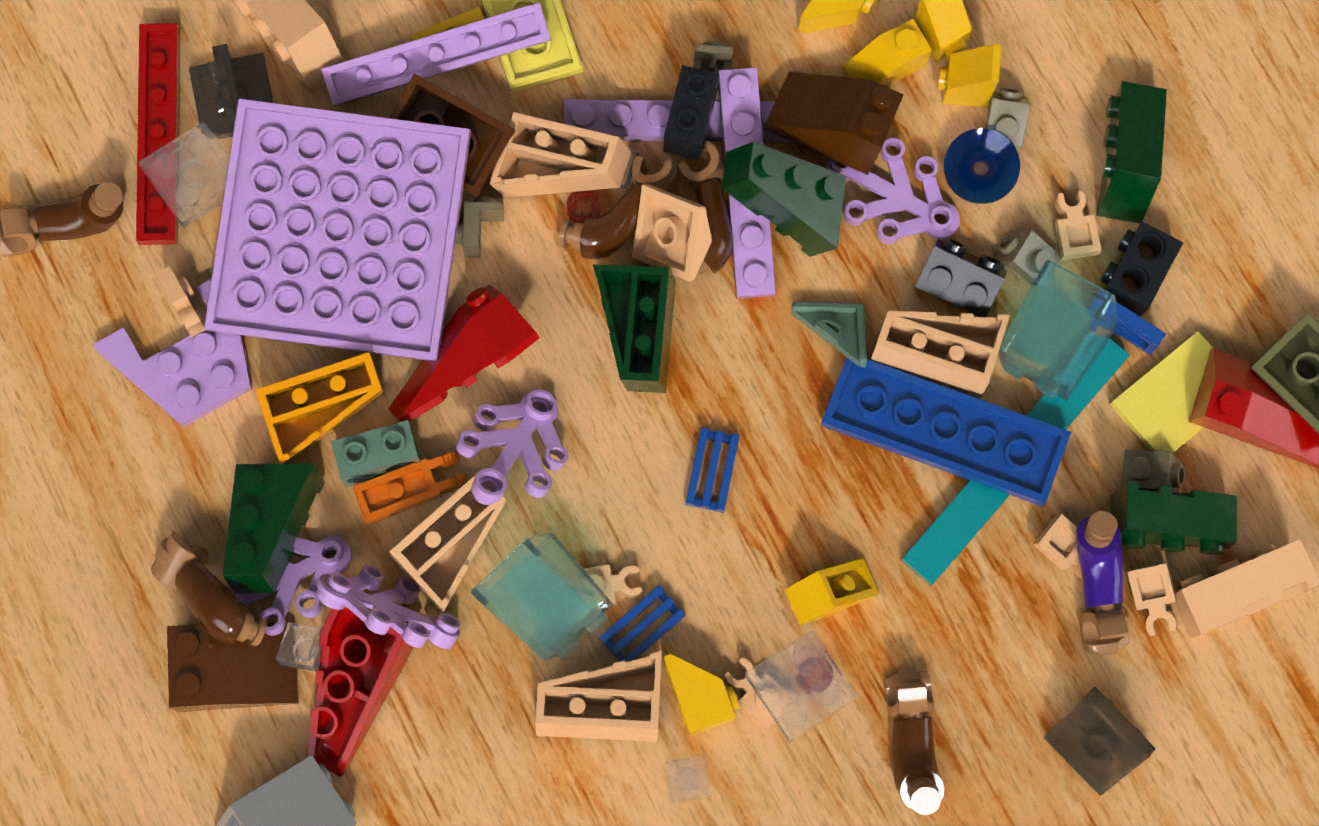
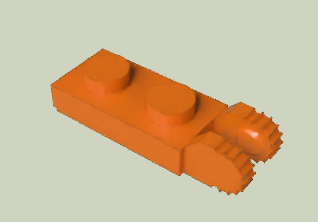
[352,452,469,526]

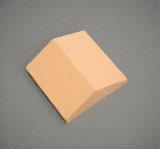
[632,184,712,282]

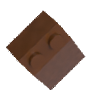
[763,72,904,175]
[389,73,515,198]
[167,623,299,712]

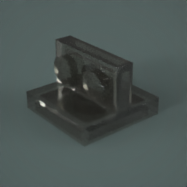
[189,44,274,142]
[1043,687,1156,796]

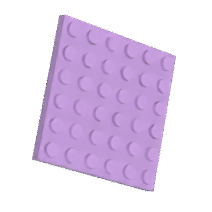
[204,99,471,361]

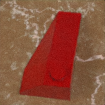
[388,285,540,422]
[1189,348,1319,469]
[306,606,413,777]

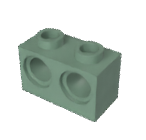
[331,420,420,488]

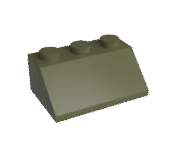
[1251,313,1319,434]

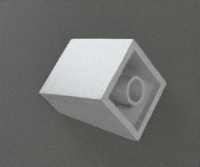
[216,755,357,826]

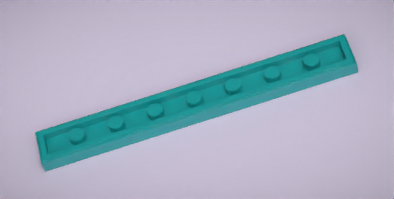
[901,330,1130,586]

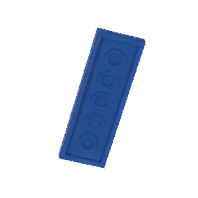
[821,358,1071,507]

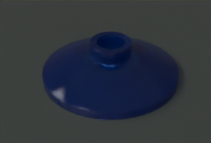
[943,128,1020,204]

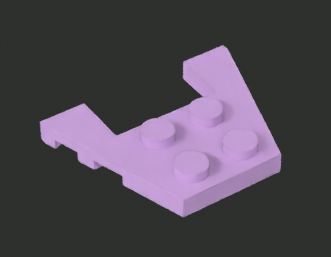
[93,279,252,427]

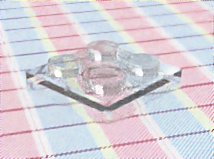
[139,121,230,228]
[744,629,857,743]

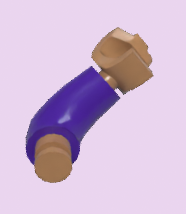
[1075,511,1129,656]

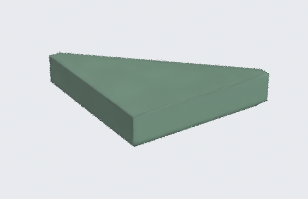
[792,302,867,367]

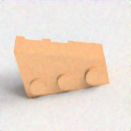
[232,0,344,93]
[490,112,631,198]
[870,311,1010,399]
[389,474,507,613]
[1175,539,1319,639]
[535,650,662,742]

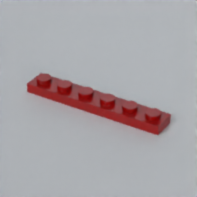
[136,23,180,245]

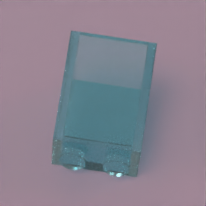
[999,259,1117,401]
[470,532,614,661]

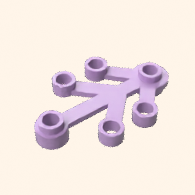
[825,138,960,245]
[456,389,568,505]
[233,536,352,636]
[316,565,460,649]

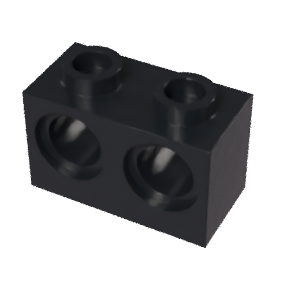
[663,65,720,161]
[1100,221,1183,317]

